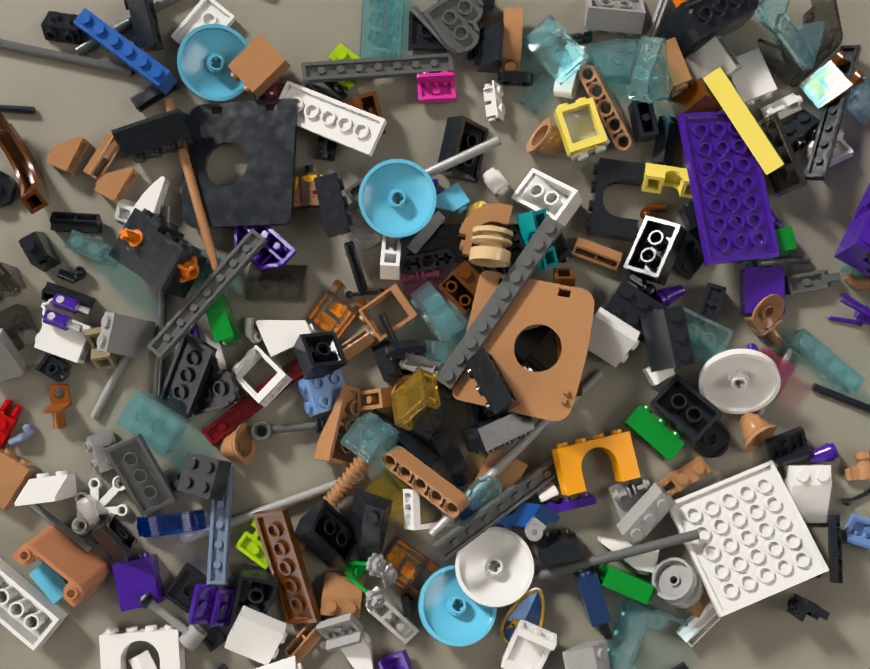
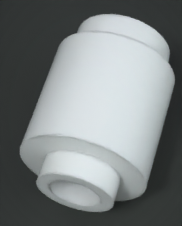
[482,167,509,196]

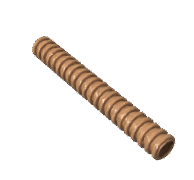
[296,448,376,551]

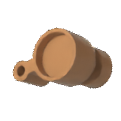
[844,451,870,481]

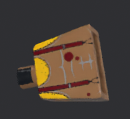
[293,165,323,211]

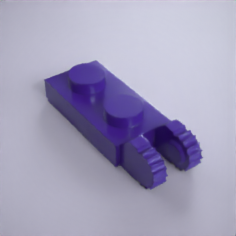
[544,492,597,513]

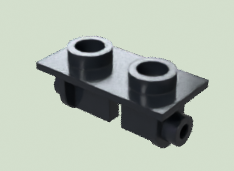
[316,136,337,161]

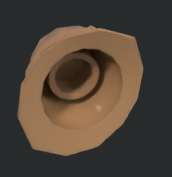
[526,116,564,155]
[739,412,777,453]
[220,422,256,465]

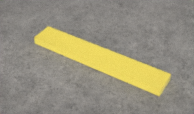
[703,67,785,175]

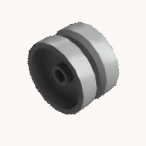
[652,557,704,609]

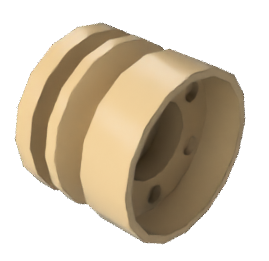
[469,225,513,268]

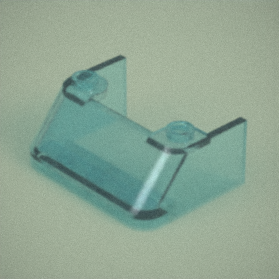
[755,0,826,70]
[606,597,688,669]

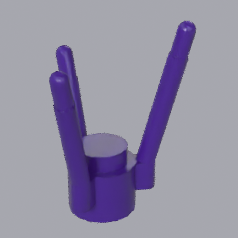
[827,293,870,326]

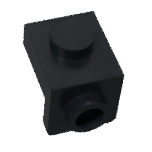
[552,232,574,263]

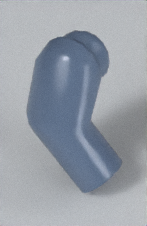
[8,423,36,447]

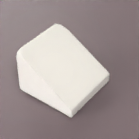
[115,199,136,223]
[536,481,559,502]

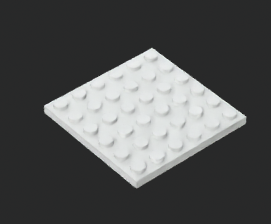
[669,460,829,617]

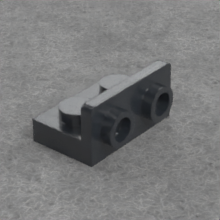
[787,593,830,622]

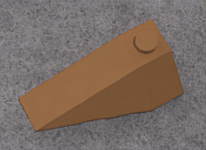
[314,384,362,467]

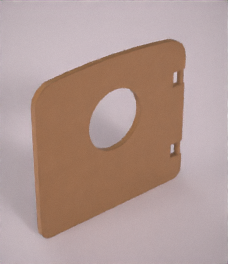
[452,271,595,422]

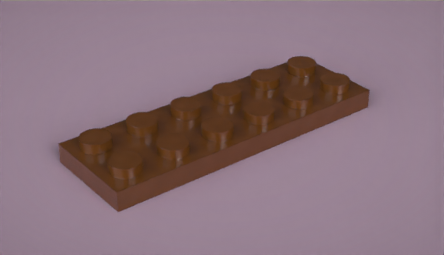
[253,508,321,624]

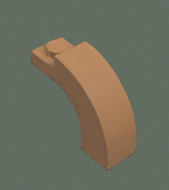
[500,7,523,72]
[459,203,513,258]

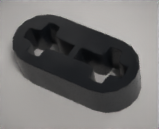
[498,71,534,87]

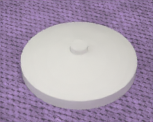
[698,349,781,414]
[455,527,534,608]

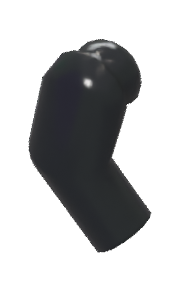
[57,266,86,283]

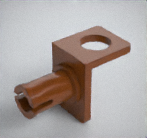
[43,384,72,429]

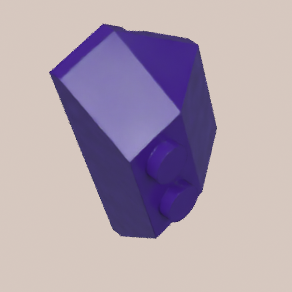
[234,226,297,271]

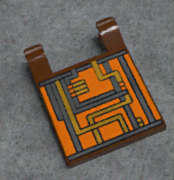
[798,51,865,111]
[306,279,367,339]
[383,537,439,599]

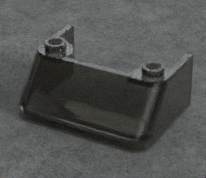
[757,0,843,88]

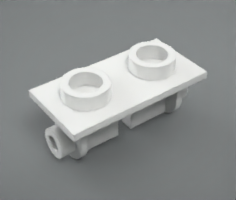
[483,80,506,122]
[760,93,803,126]

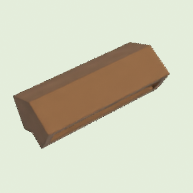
[83,132,120,180]
[572,237,623,271]
[341,328,376,362]
[283,616,325,663]

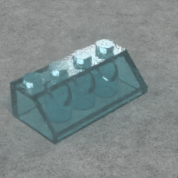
[359,0,404,59]

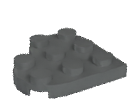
[422,0,483,55]

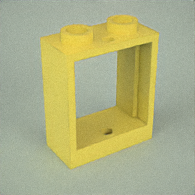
[553,97,607,157]

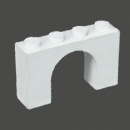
[99,623,185,669]

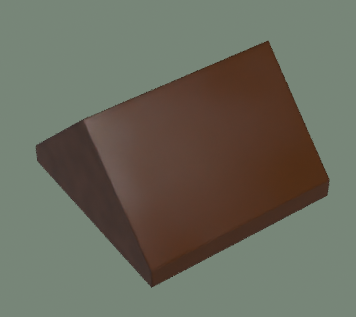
[671,77,723,119]

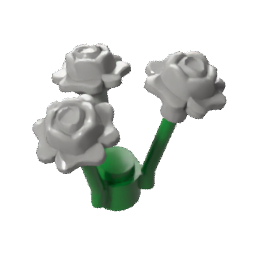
[344,553,398,611]

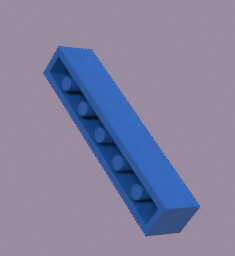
[73,8,178,95]

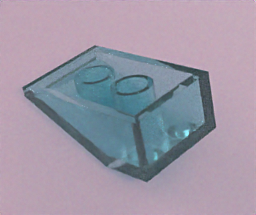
[522,15,590,85]
[627,35,669,103]
[580,39,640,84]

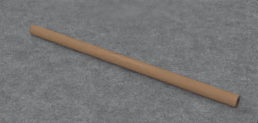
[164,98,220,273]

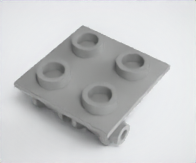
[608,473,651,520]

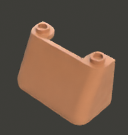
[12,525,111,607]

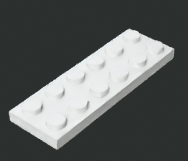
[274,80,387,157]

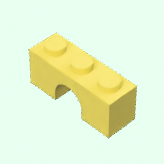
[641,163,692,198]

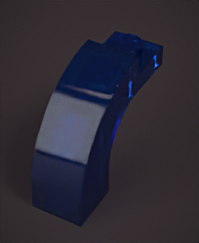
[137,509,206,538]

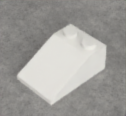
[511,168,583,227]
[783,464,832,523]
[14,470,77,506]

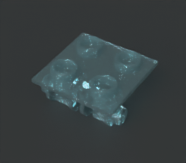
[846,71,870,126]

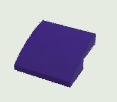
[187,584,237,627]

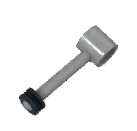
[138,591,207,651]

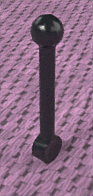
[345,288,385,299]
[843,490,870,506]

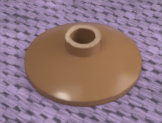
[752,294,785,330]

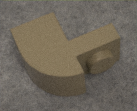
[84,327,117,371]

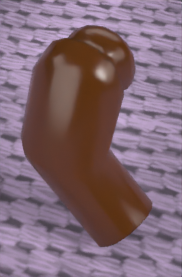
[640,202,666,220]

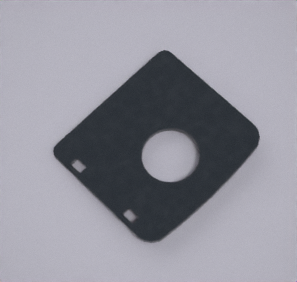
[182,98,298,229]

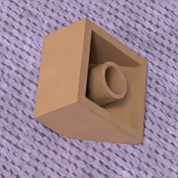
[320,571,365,618]

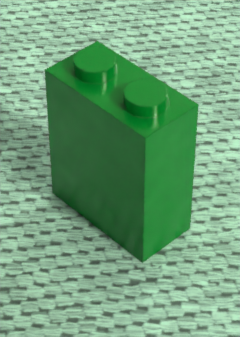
[206,294,242,347]
[598,563,655,605]

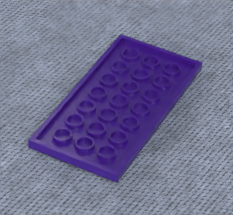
[677,109,780,266]

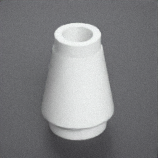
[75,494,100,525]

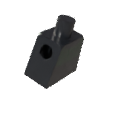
[18,231,61,272]

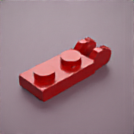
[0,399,23,449]

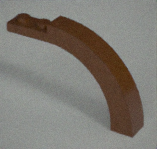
[0,112,49,214]

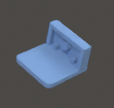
[298,369,345,418]

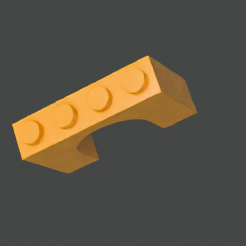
[551,428,640,496]

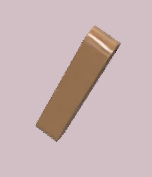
[579,65,635,151]
[381,445,469,518]

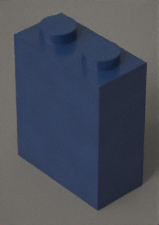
[573,568,612,627]

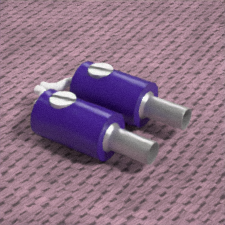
[41,293,91,332]

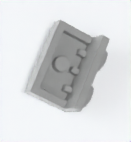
[84,429,116,475]
[316,613,363,652]

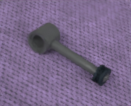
[251,417,326,441]

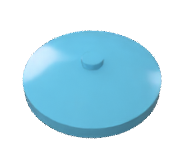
[177,24,249,102]
[358,159,437,238]
[418,565,497,647]

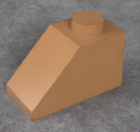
[46,136,90,176]
[94,167,139,203]
[360,387,400,411]

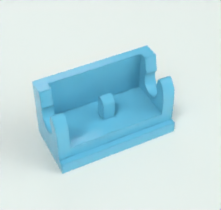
[29,562,66,604]

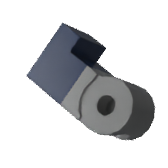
[525,503,560,541]

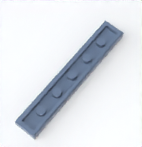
[206,466,234,585]

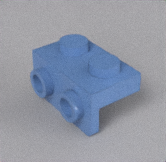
[842,513,870,551]

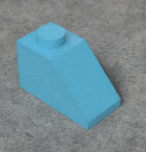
[436,182,470,215]

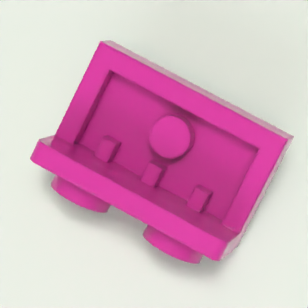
[417,71,456,104]

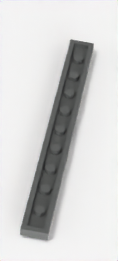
[435,216,564,390]

